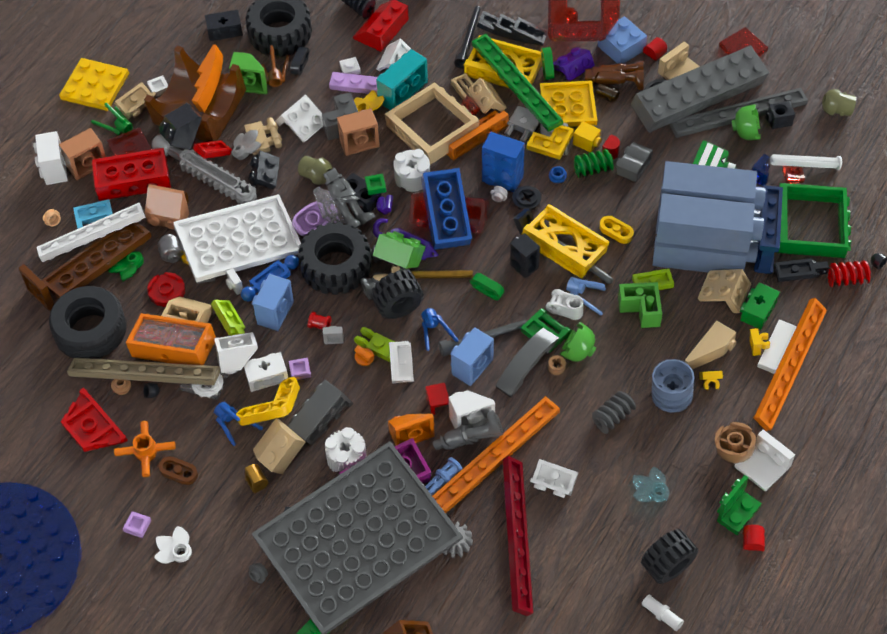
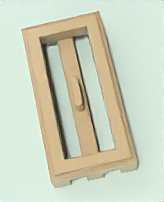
[451,73,476,106]

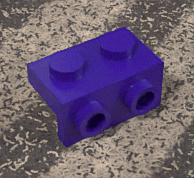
[553,47,594,81]

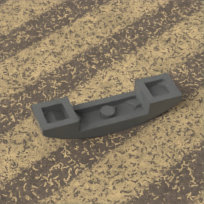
[496,328,559,398]

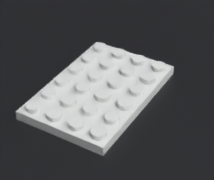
[173,194,301,282]

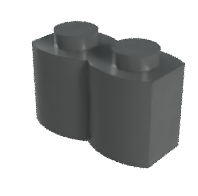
[615,142,653,182]

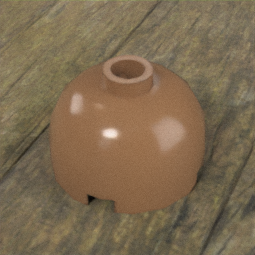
[715,422,756,464]

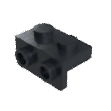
[248,150,280,190]

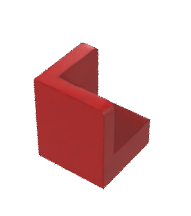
[425,382,449,415]

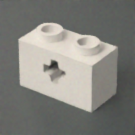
[244,352,288,392]

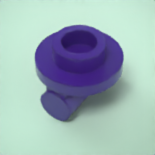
[376,195,393,215]

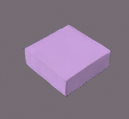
[289,358,311,380]
[123,511,151,538]

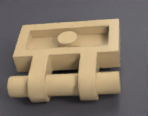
[244,118,282,156]

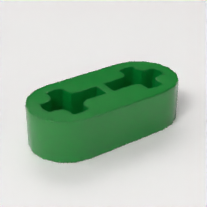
[541,47,554,80]
[470,273,505,301]

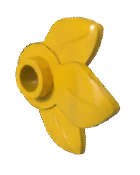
[354,90,384,112]

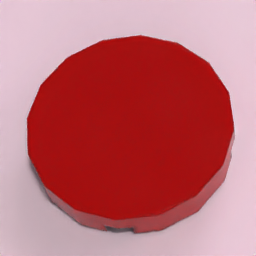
[147,272,185,307]

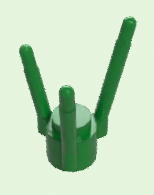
[91,103,133,136]

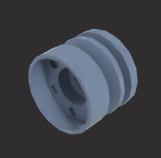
[651,359,694,413]

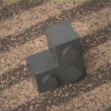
[322,92,358,141]

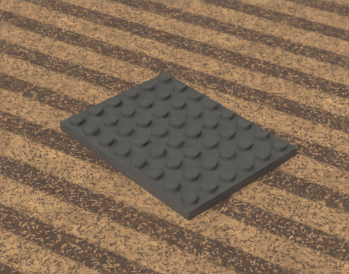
[252,441,463,634]

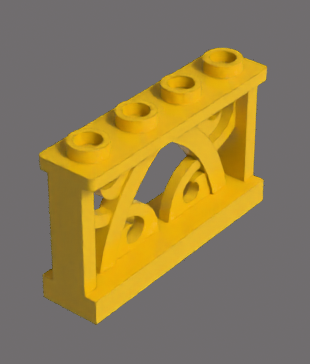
[464,35,542,88]
[522,204,609,279]

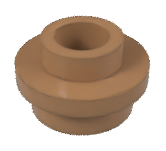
[111,379,131,395]

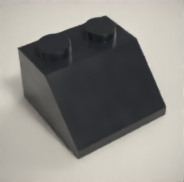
[159,103,202,150]

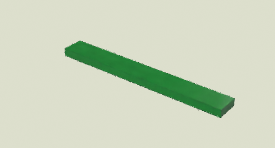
[472,34,563,132]

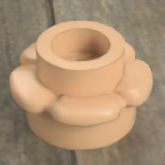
[43,209,61,227]

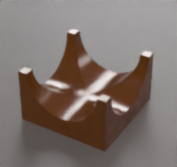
[144,45,246,142]

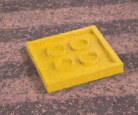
[59,58,129,111]
[540,80,597,127]

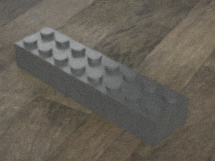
[631,45,770,133]

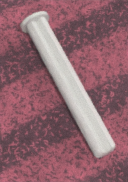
[770,154,842,170]

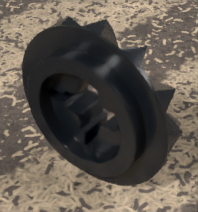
[512,186,542,210]

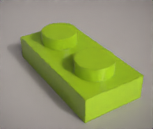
[632,268,674,290]

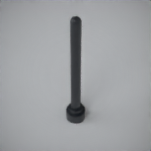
[454,6,481,69]

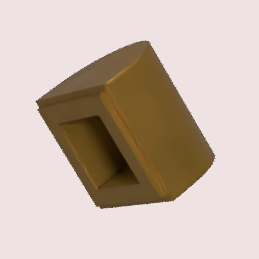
[245,464,268,494]

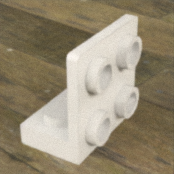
[275,95,323,142]
[734,430,795,491]

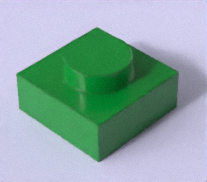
[365,174,386,195]

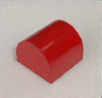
[643,37,667,61]
[602,134,620,160]
[743,525,765,551]

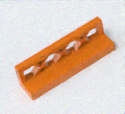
[447,110,509,161]

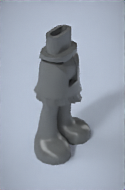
[323,168,376,229]
[433,410,504,450]

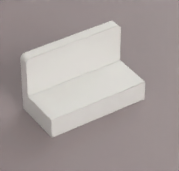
[376,39,411,71]

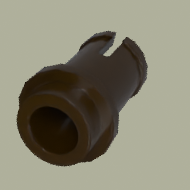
[596,84,620,102]

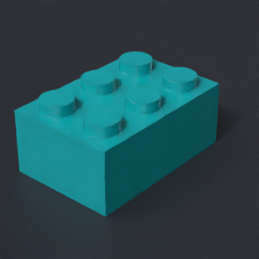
[376,49,428,110]

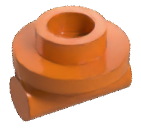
[354,345,374,366]

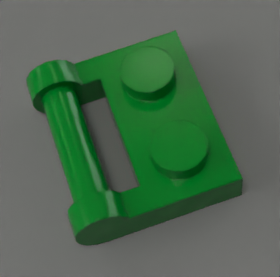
[521,308,572,353]

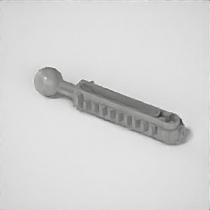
[152,134,257,204]

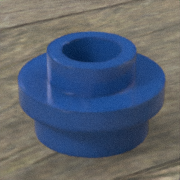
[549,166,567,183]

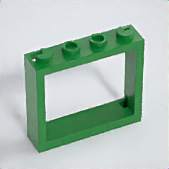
[777,183,851,258]

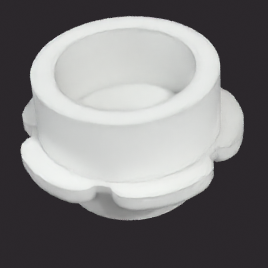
[490,186,508,202]

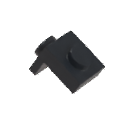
[513,209,542,235]

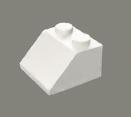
[214,332,258,374]
[449,390,495,429]

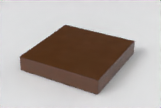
[19,264,54,311]

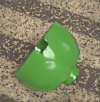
[732,104,761,140]
[560,322,596,362]

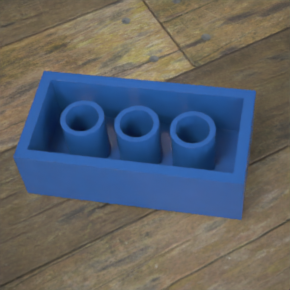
[421,168,472,250]

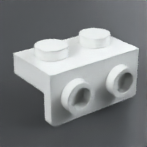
[530,459,578,498]

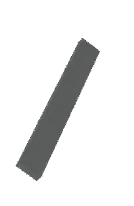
[670,88,808,138]

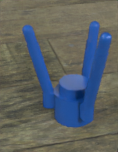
[421,308,459,351]
[214,402,263,446]

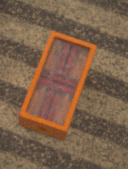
[126,313,216,365]

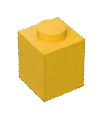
[573,121,602,152]

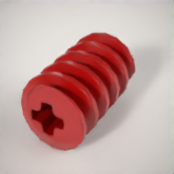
[828,260,871,287]

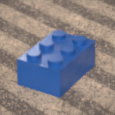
[482,132,525,192]

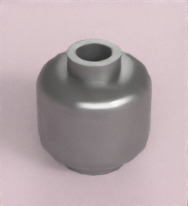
[157,234,184,263]

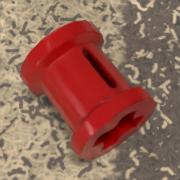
[307,311,332,330]

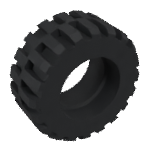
[245,0,312,57]
[298,222,371,295]

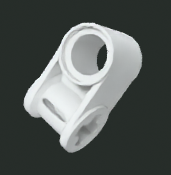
[545,289,583,320]

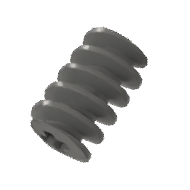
[592,391,636,434]

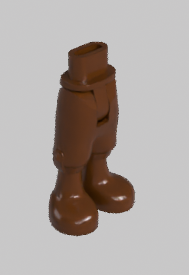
[585,61,644,90]

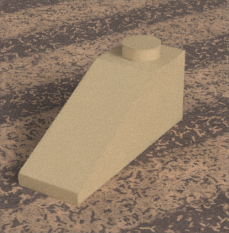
[685,321,737,370]

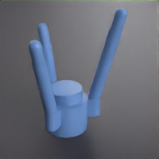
[566,277,606,315]

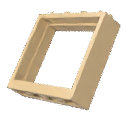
[385,82,480,165]

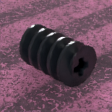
[341,0,376,19]

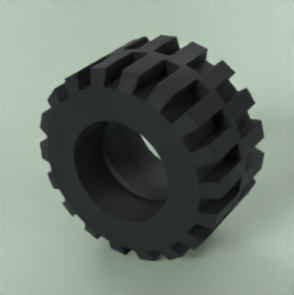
[371,270,424,319]
[641,529,698,584]

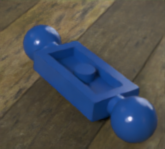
[241,255,299,302]

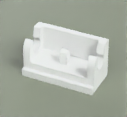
[389,341,414,384]

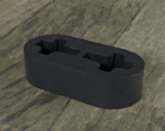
[290,46,310,76]

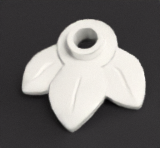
[154,526,192,564]

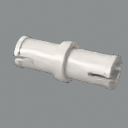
[642,595,684,631]

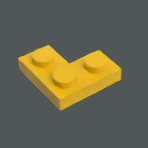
[526,125,574,160]

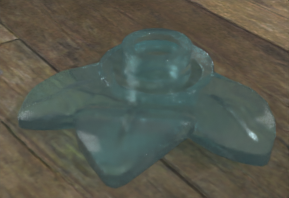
[633,467,670,502]

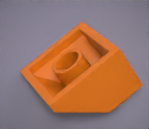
[388,414,435,446]

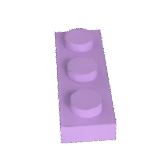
[329,72,377,94]

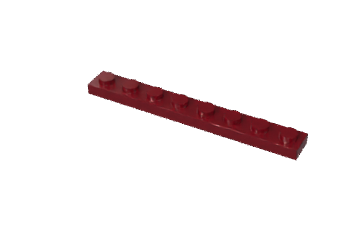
[503,456,533,616]

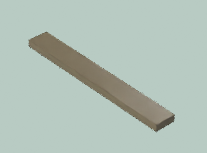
[67,358,220,385]

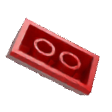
[353,0,409,52]

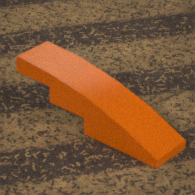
[191,44,223,113]

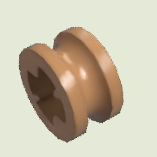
[548,355,566,375]

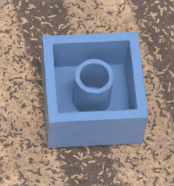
[598,16,647,64]
[252,274,294,331]
[450,327,494,386]

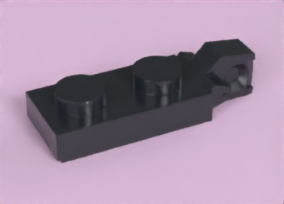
[774,258,829,282]

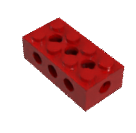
[92,148,171,201]

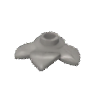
[232,130,261,160]

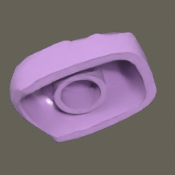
[292,201,330,236]

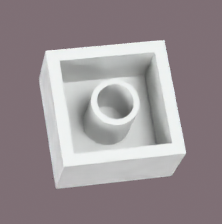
[33,131,68,185]

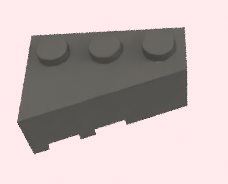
[288,380,354,445]

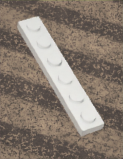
[37,203,146,262]

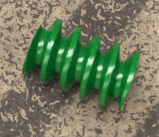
[574,149,614,178]

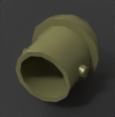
[822,89,856,116]
[298,156,333,185]

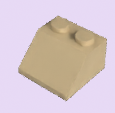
[253,418,305,474]

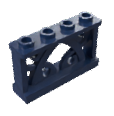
[754,185,783,274]

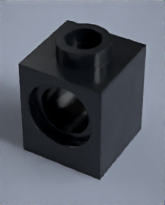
[765,101,795,129]

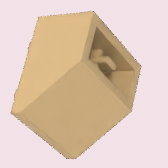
[161,296,214,323]

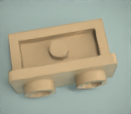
[114,82,157,119]

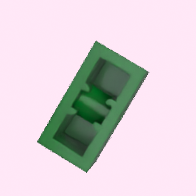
[739,282,780,330]

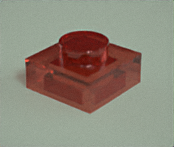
[460,96,481,115]
[782,166,806,183]

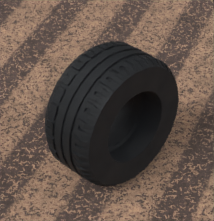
[49,286,127,359]

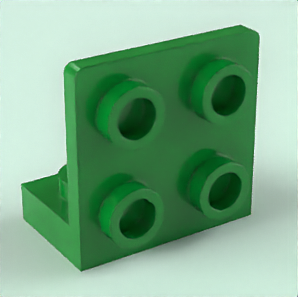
[717,475,762,536]

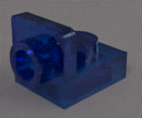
[751,154,770,186]

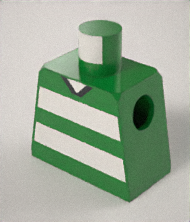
[693,140,736,169]

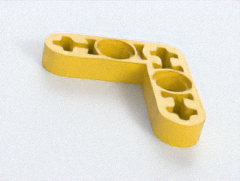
[236,377,300,426]

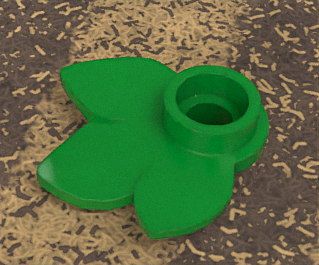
[108,251,144,281]

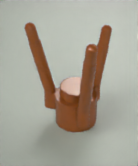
[261,45,289,87]

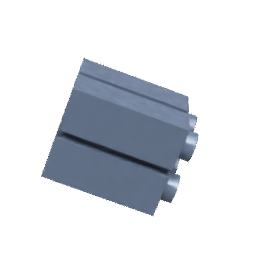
[652,161,766,273]

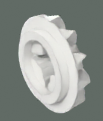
[192,374,224,398]

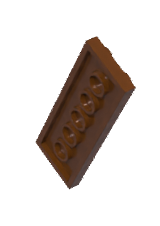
[41,223,152,298]

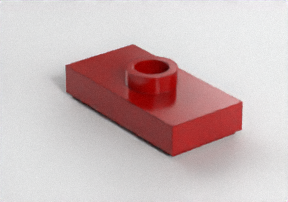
[193,140,232,159]

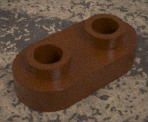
[159,456,198,485]

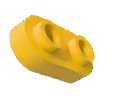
[599,216,634,244]

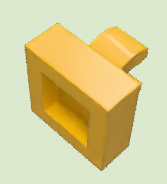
[749,328,770,356]
[699,371,723,389]

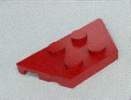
[61,387,128,452]

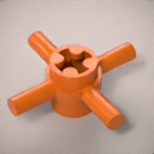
[114,421,176,477]

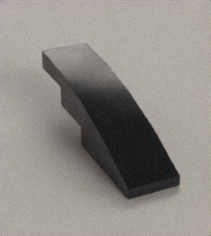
[476,11,548,46]

